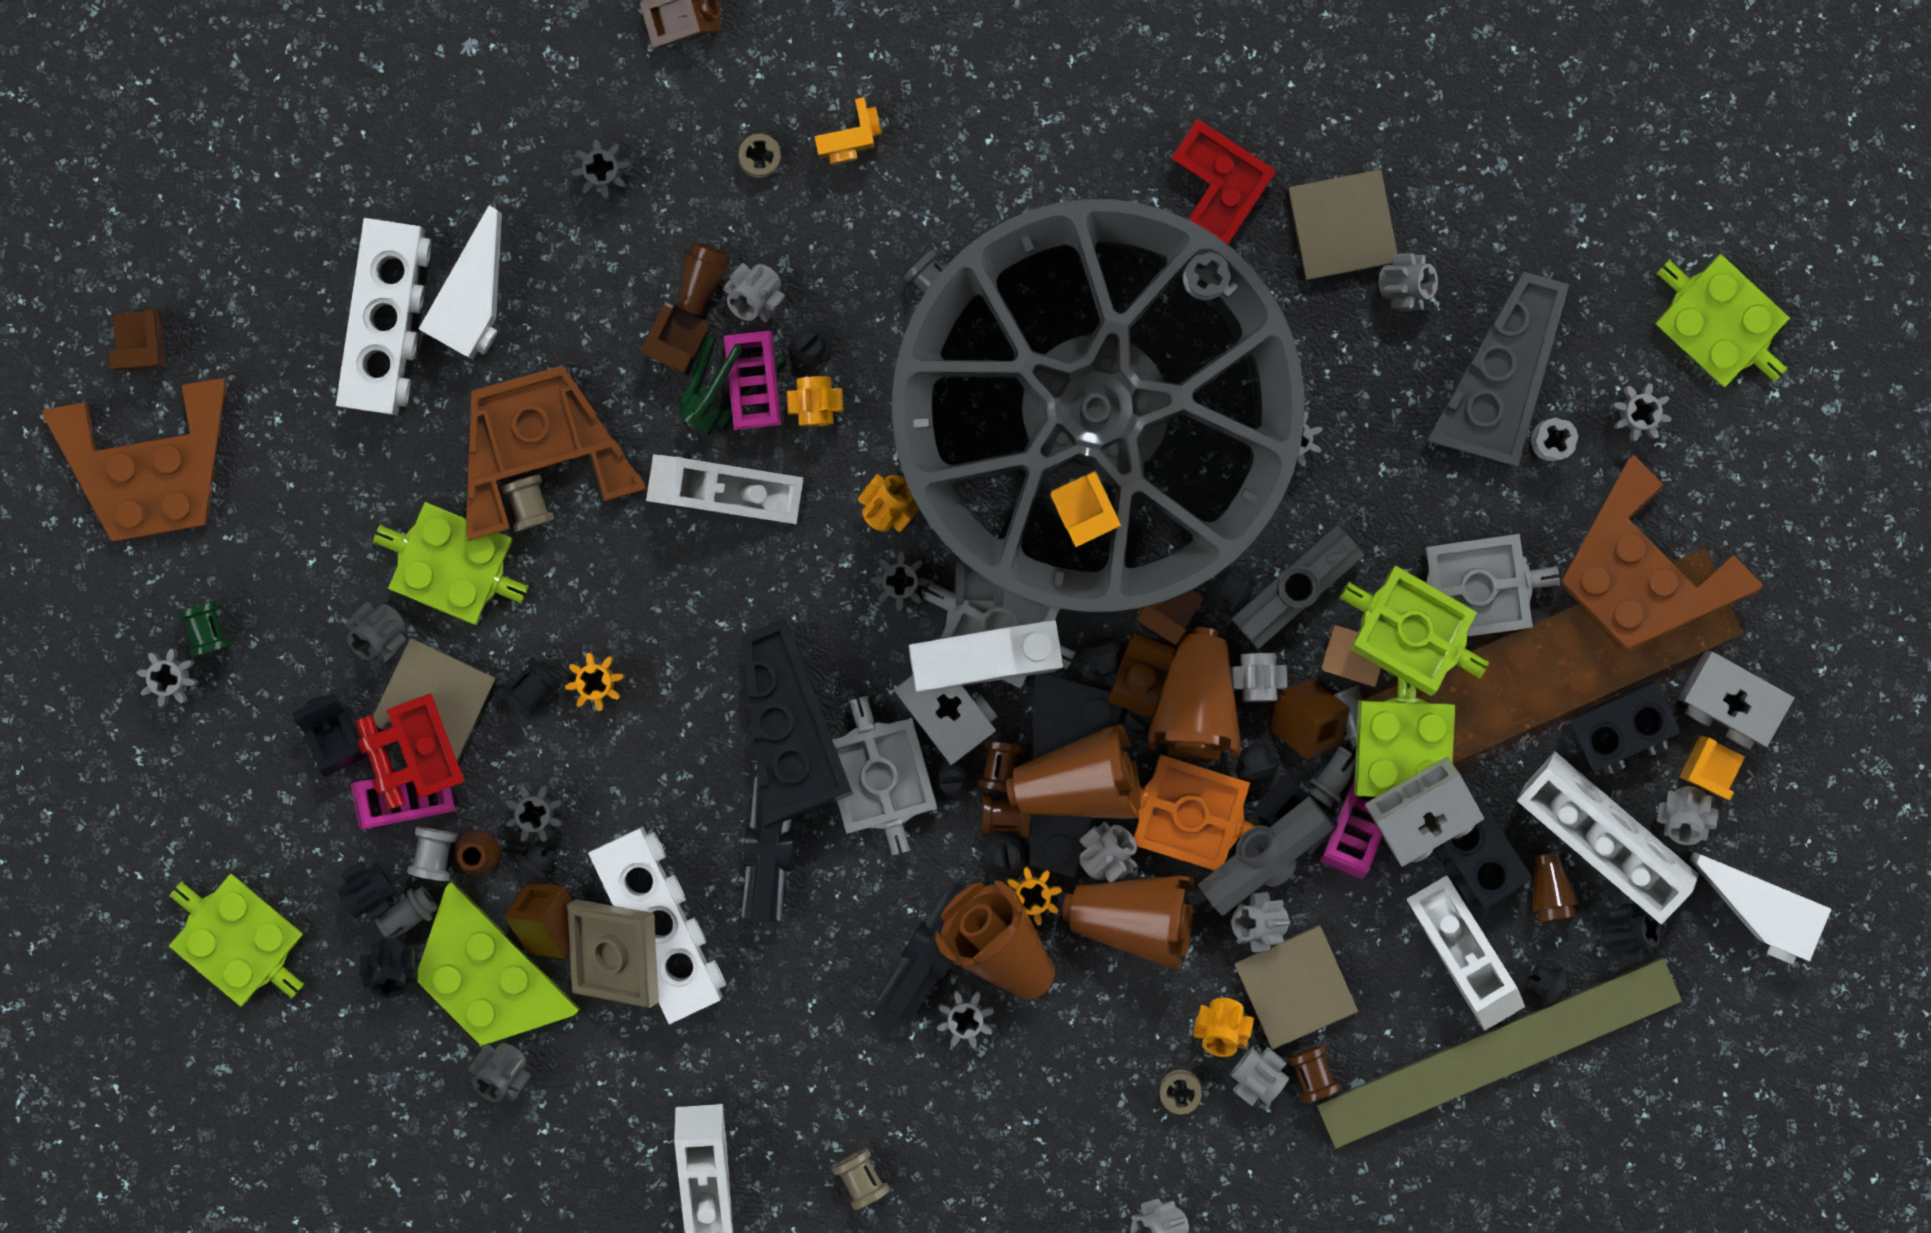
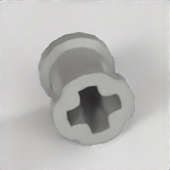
[1530,418,1578,461]
[407,826,458,881]

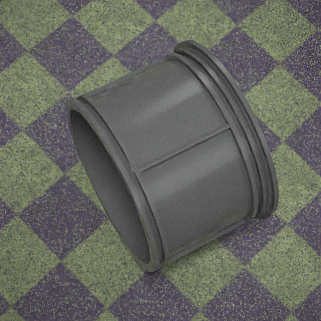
[892,199,1304,612]

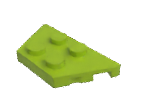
[417,881,580,1046]

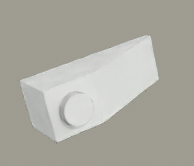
[419,206,502,359]
[646,454,803,524]
[908,620,1063,692]
[1689,852,1831,964]
[1407,875,1525,1031]
[674,1104,733,1233]

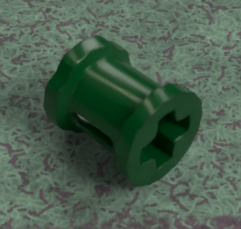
[177,600,231,657]

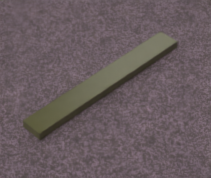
[1316,957,1682,1149]

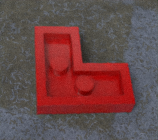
[1171,119,1276,245]

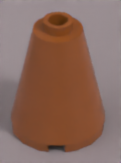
[1146,627,1241,760]
[1006,724,1141,819]
[1063,875,1195,969]
[935,881,1055,1000]

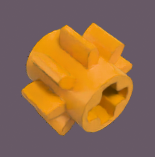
[787,376,844,427]
[858,474,920,533]
[565,652,625,711]
[1007,866,1062,925]
[1193,998,1254,1057]

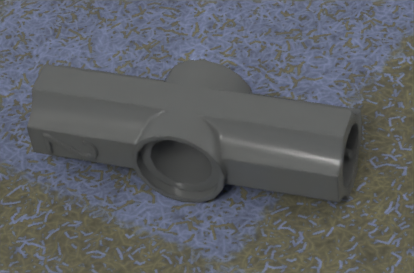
[1231,525,1364,649]
[1198,797,1335,916]

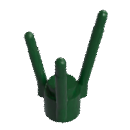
[678,336,786,435]

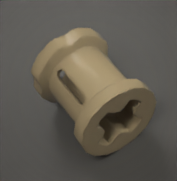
[500,474,555,532]
[831,1148,890,1210]

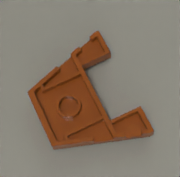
[466,365,646,541]
[42,378,228,542]
[1561,455,1763,652]

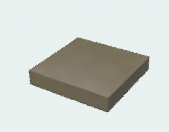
[1287,169,1397,281]
[373,638,497,762]
[567,899,659,1008]
[1233,925,1358,1050]

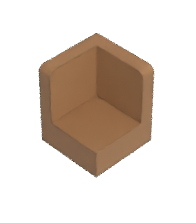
[1321,624,1381,687]

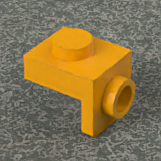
[814,97,882,165]

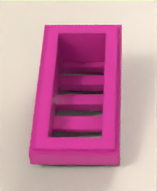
[724,331,782,430]
[1320,776,1382,879]
[350,778,455,830]

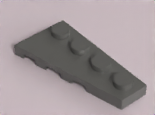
[1426,272,1569,467]

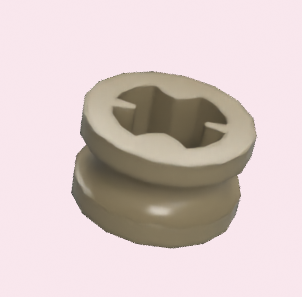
[738,133,781,178]
[1160,1069,1202,1115]

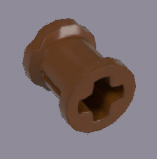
[977,739,1026,791]
[981,793,1030,837]
[1286,1044,1342,1103]

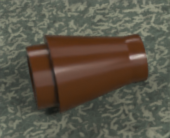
[675,242,729,316]
[454,830,501,877]
[1533,853,1579,924]

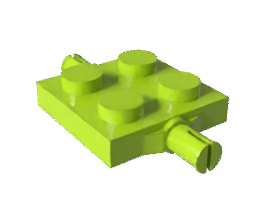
[1654,254,1790,388]
[373,502,529,626]
[1339,565,1489,696]
[1354,678,1455,797]
[169,874,304,1007]

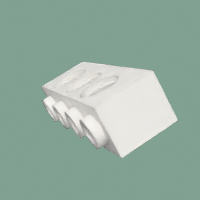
[336,218,432,416]
[1517,751,1699,925]
[588,826,726,1024]

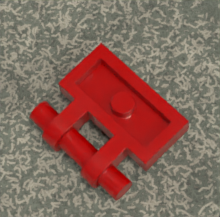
[355,693,464,810]

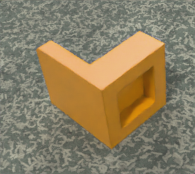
[1051,471,1121,547]
[1679,735,1745,801]

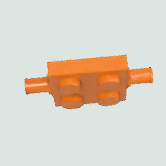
[1133,754,1270,871]

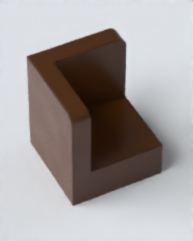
[641,301,709,374]
[109,309,166,371]
[1135,590,1203,645]
[1270,679,1349,760]
[505,882,573,959]

